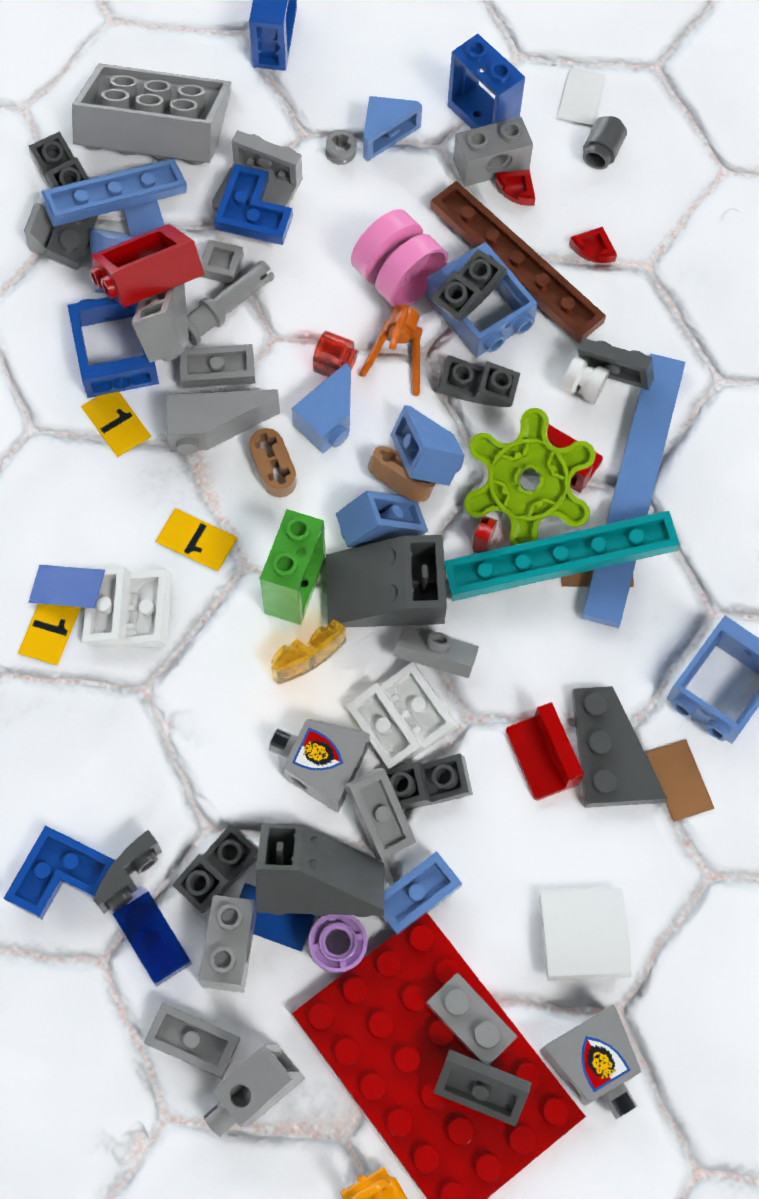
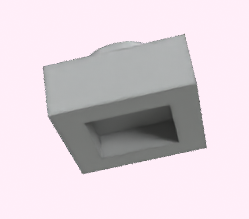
[201,240,244,284]

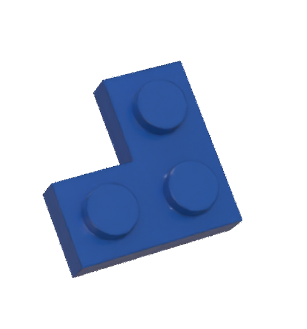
[214,164,293,245]
[3,825,116,920]

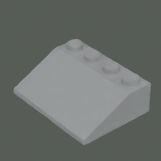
[72,63,232,164]

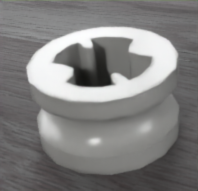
[325,130,357,165]

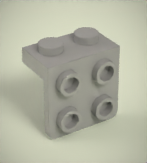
[212,130,303,212]

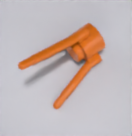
[359,305,423,397]

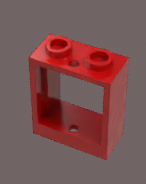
[90,224,205,308]

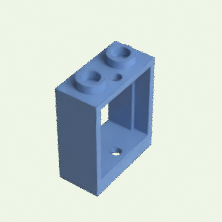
[426,242,538,358]
[666,615,759,744]

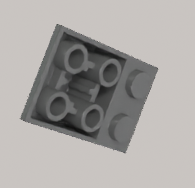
[326,535,447,628]
[256,823,384,917]

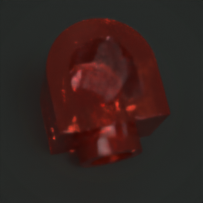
[313,330,358,377]

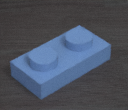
[381,851,462,935]

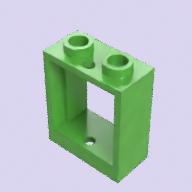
[260,509,326,625]

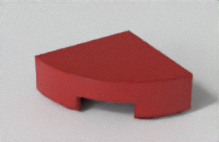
[495,170,536,206]
[569,226,617,263]
[472,516,498,553]

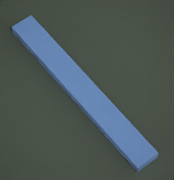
[581,353,686,629]

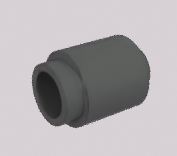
[583,116,627,170]

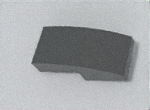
[29,131,89,188]
[431,249,507,322]
[436,355,521,407]
[385,753,473,810]
[172,823,259,913]
[93,830,162,914]

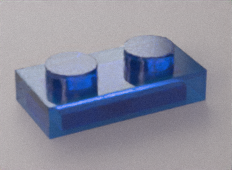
[113,891,192,987]

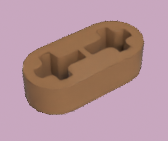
[249,428,297,498]
[367,446,436,502]

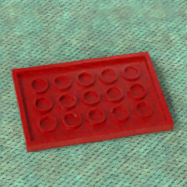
[292,913,586,1199]

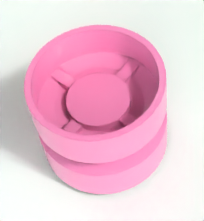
[351,209,448,307]

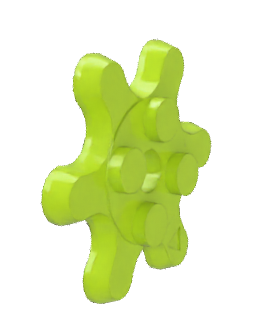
[464,408,596,546]

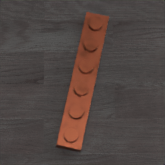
[430,181,606,344]

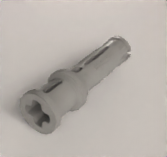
[187,260,275,346]

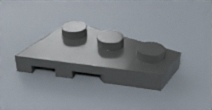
[572,686,667,808]

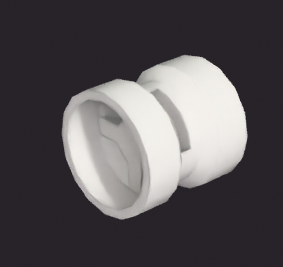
[561,356,610,404]

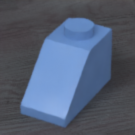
[291,363,351,454]
[390,405,465,486]
[335,491,428,548]

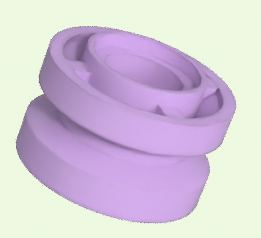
[308,914,368,973]

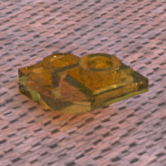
[271,619,346,685]

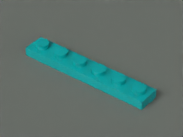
[444,511,680,601]

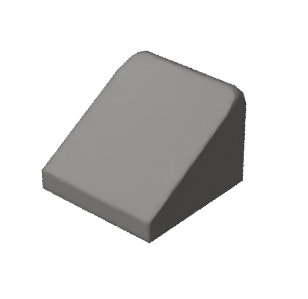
[24,202,54,255]

